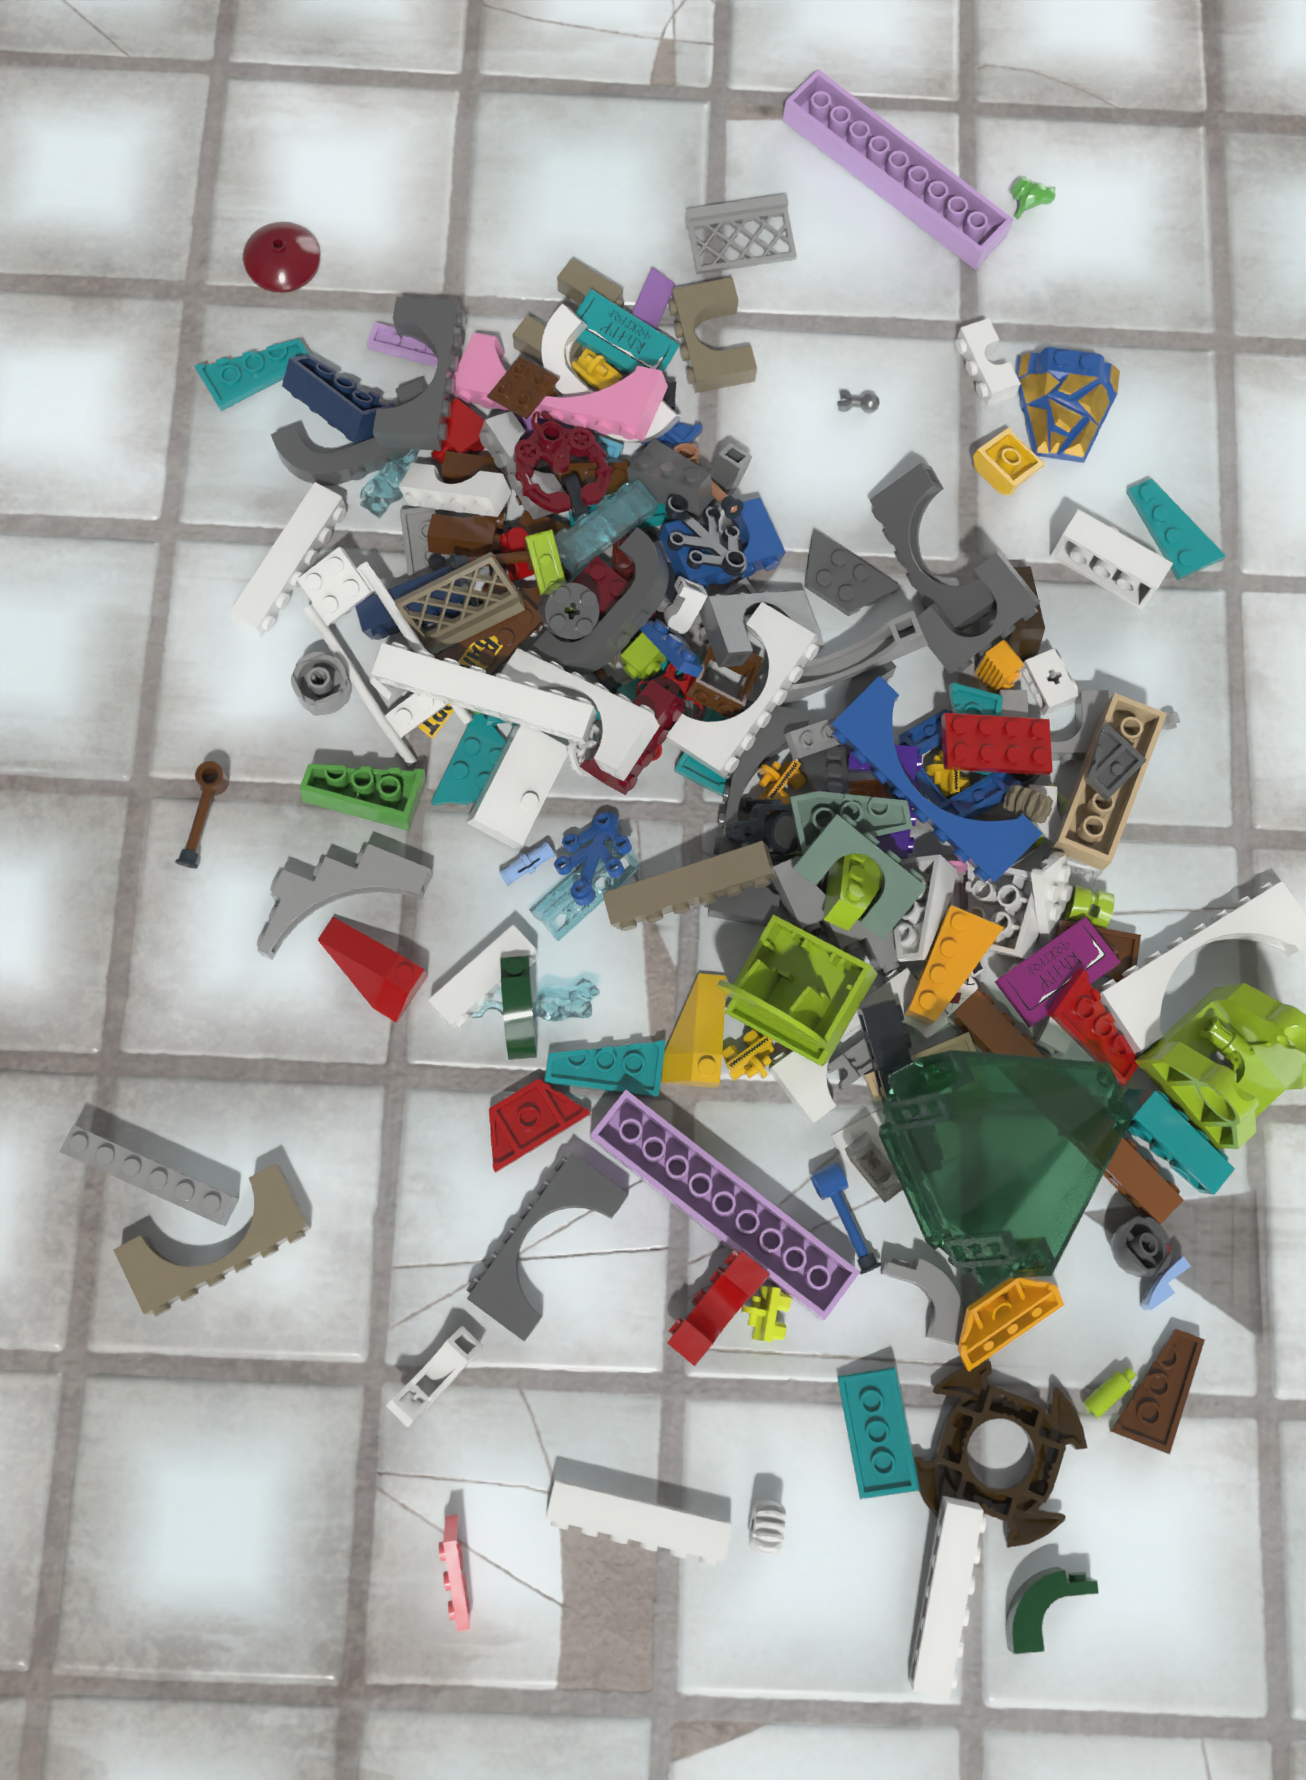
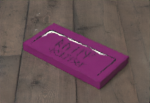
[995,917,1120,1028]

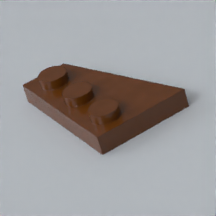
[550,458,630,516]
[1056,920,1141,983]

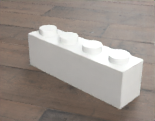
[428,924,537,1029]

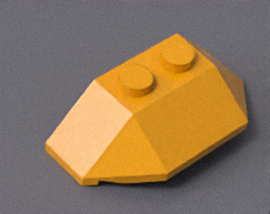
[957,1274,1064,1371]

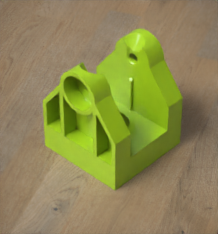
[1135,983,1306,1149]

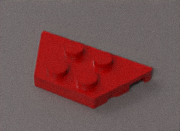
[489,1079,591,1173]

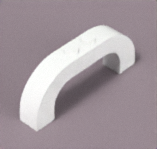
[541,303,681,443]

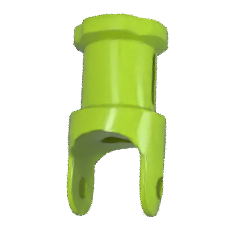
[1199,1017,1255,1065]

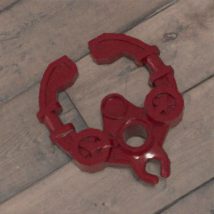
[513,411,614,514]

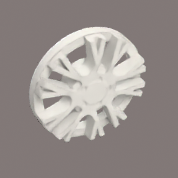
[566,726,602,777]

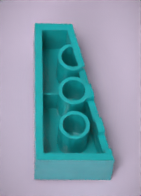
[1108,1088,1235,1195]

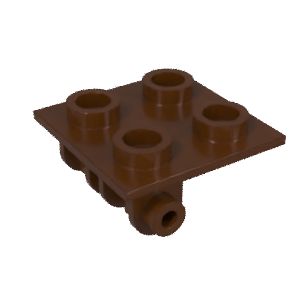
[487,356,559,419]

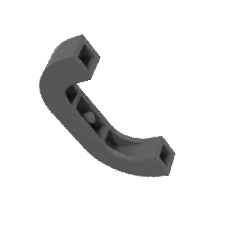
[270,380,424,486]
[529,527,669,675]

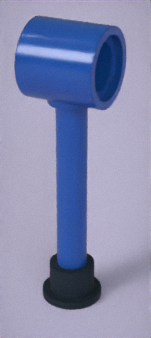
[810,1162,882,1275]

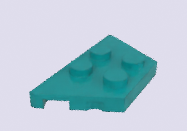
[431,713,506,806]

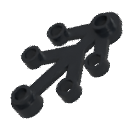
[665,495,747,576]

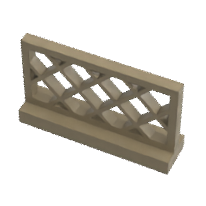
[395,552,525,655]

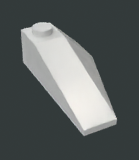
[894,854,957,962]

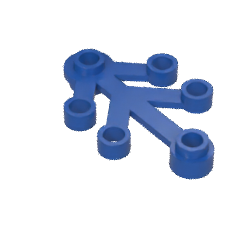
[554,812,632,906]

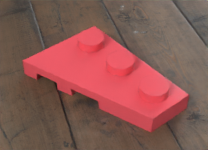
[439,1514,471,1632]

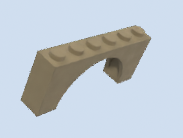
[113,1164,311,1317]

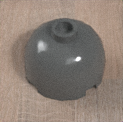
[1111,1216,1172,1277]

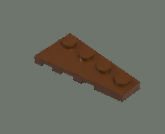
[1110,1329,1205,1454]

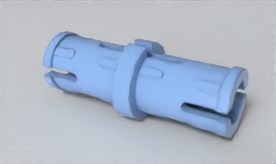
[499,841,555,886]

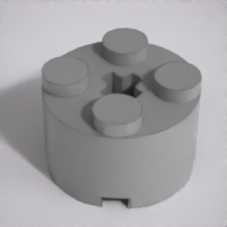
[291,652,351,716]

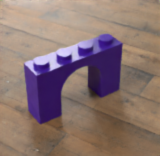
[848,745,922,859]

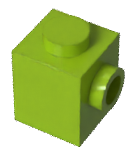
[620,632,666,681]

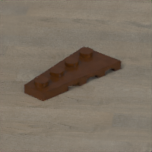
[435,599,542,676]

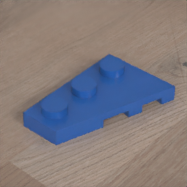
[640,620,703,677]

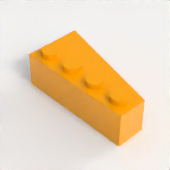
[904,905,1004,1026]

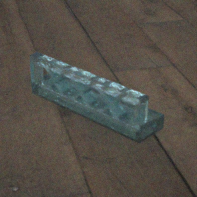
[529,838,640,941]

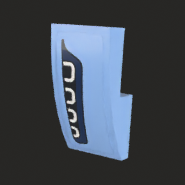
[1140,1256,1191,1310]

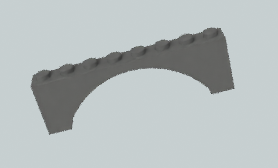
[704,700,811,927]

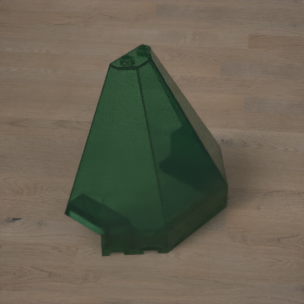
[878,1050,1133,1293]

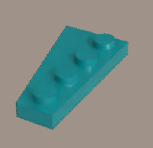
[194,339,310,411]
[1126,478,1226,581]

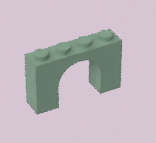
[792,814,926,941]

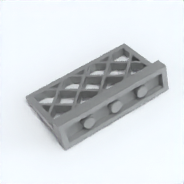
[685,194,797,275]

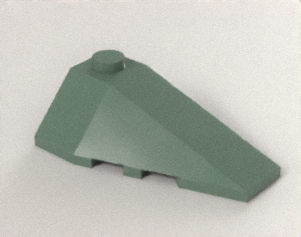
[790,791,913,853]

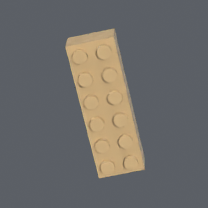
[1050,693,1167,871]

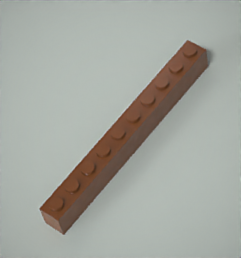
[949,989,1184,1224]

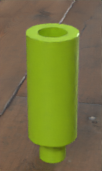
[1082,1367,1136,1419]

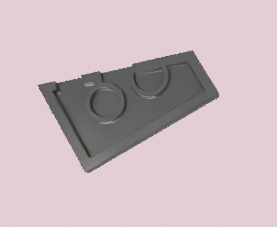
[798,746,849,794]

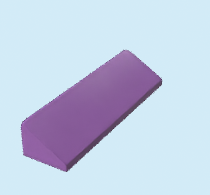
[632,268,675,330]

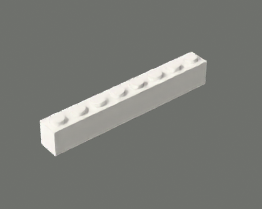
[371,642,597,744]

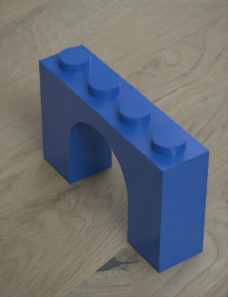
[659,497,786,589]

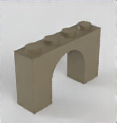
[512,258,624,367]
[668,277,757,393]

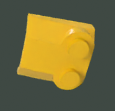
[973,427,1045,495]

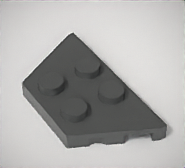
[804,530,900,616]

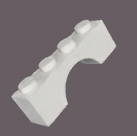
[399,463,512,517]

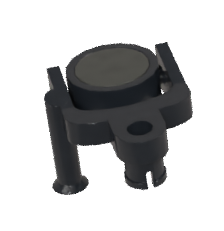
[725,797,798,860]

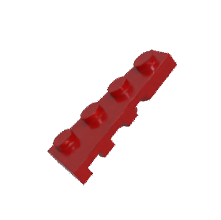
[1047,968,1139,1086]

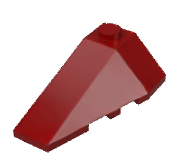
[318,917,428,1023]

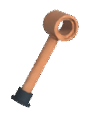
[673,443,744,519]

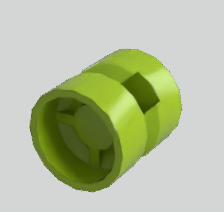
[1065,885,1114,928]

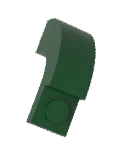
[500,956,537,1060]
[1006,1567,1099,1654]

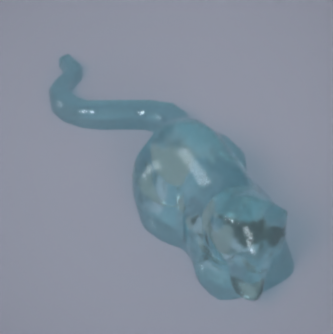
[360,449,420,518]
[472,978,600,1021]

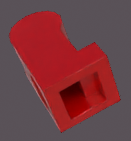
[500,527,535,582]

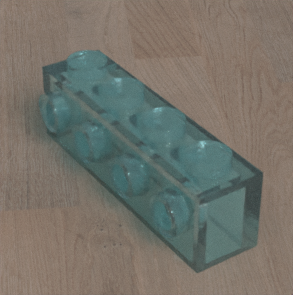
[554,479,659,574]

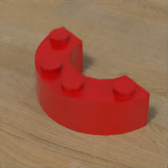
[667,1249,770,1367]

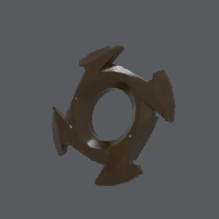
[914,1361,1087,1548]

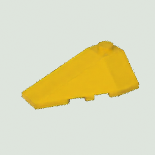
[661,973,727,1088]

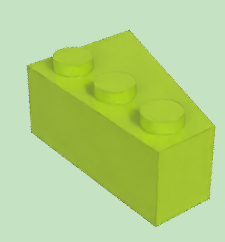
[823,853,882,931]

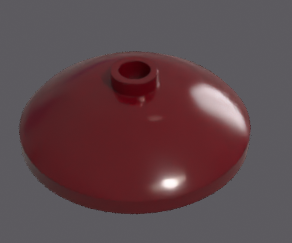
[243,222,321,293]

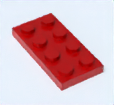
[941,713,1053,775]

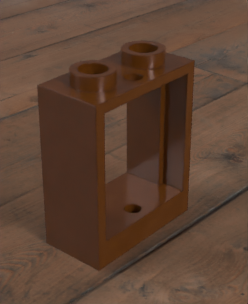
[686,642,763,718]

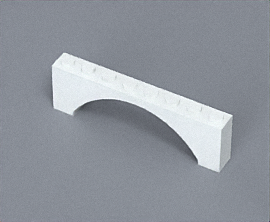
[1099,881,1306,1054]

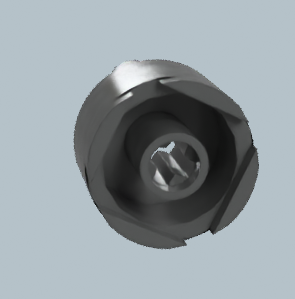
[538,581,599,639]

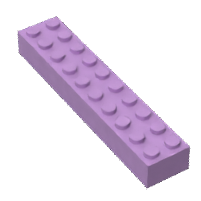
[783,69,1013,270]
[590,1090,860,1320]

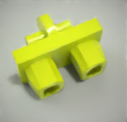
[741,1286,792,1342]

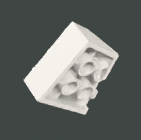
[965,861,1039,961]

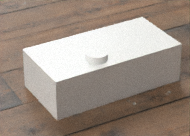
[1050,509,1173,610]
[466,724,568,849]

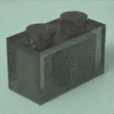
[845,1132,908,1203]

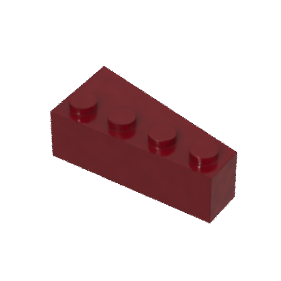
[579,680,686,795]

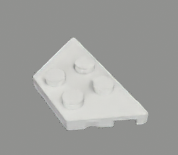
[1031,851,1073,946]

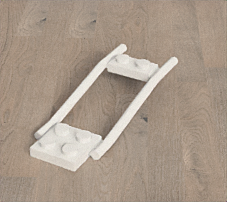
[296,547,474,767]

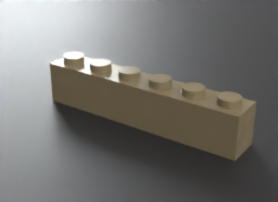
[602,841,777,931]

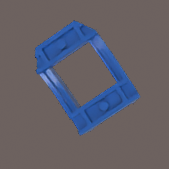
[899,709,1022,820]

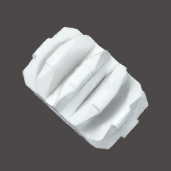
[748,1500,786,1556]

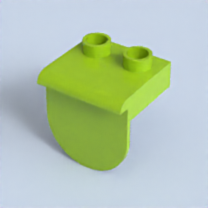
[717,915,878,1066]

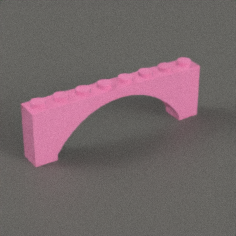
[453,332,668,441]

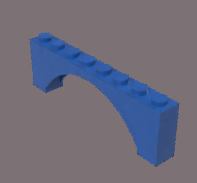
[830,676,1043,884]

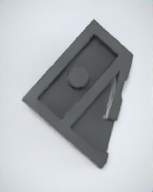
[1085,723,1147,801]

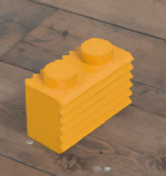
[974,640,1025,694]

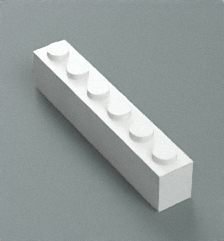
[229,482,346,638]
[546,1479,733,1566]
[908,1496,986,1699]

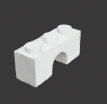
[955,318,1020,406]

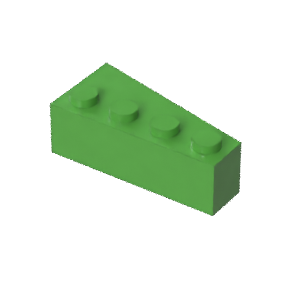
[299,764,426,831]

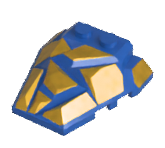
[1015,347,1120,463]

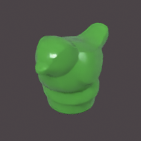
[1011,176,1056,219]

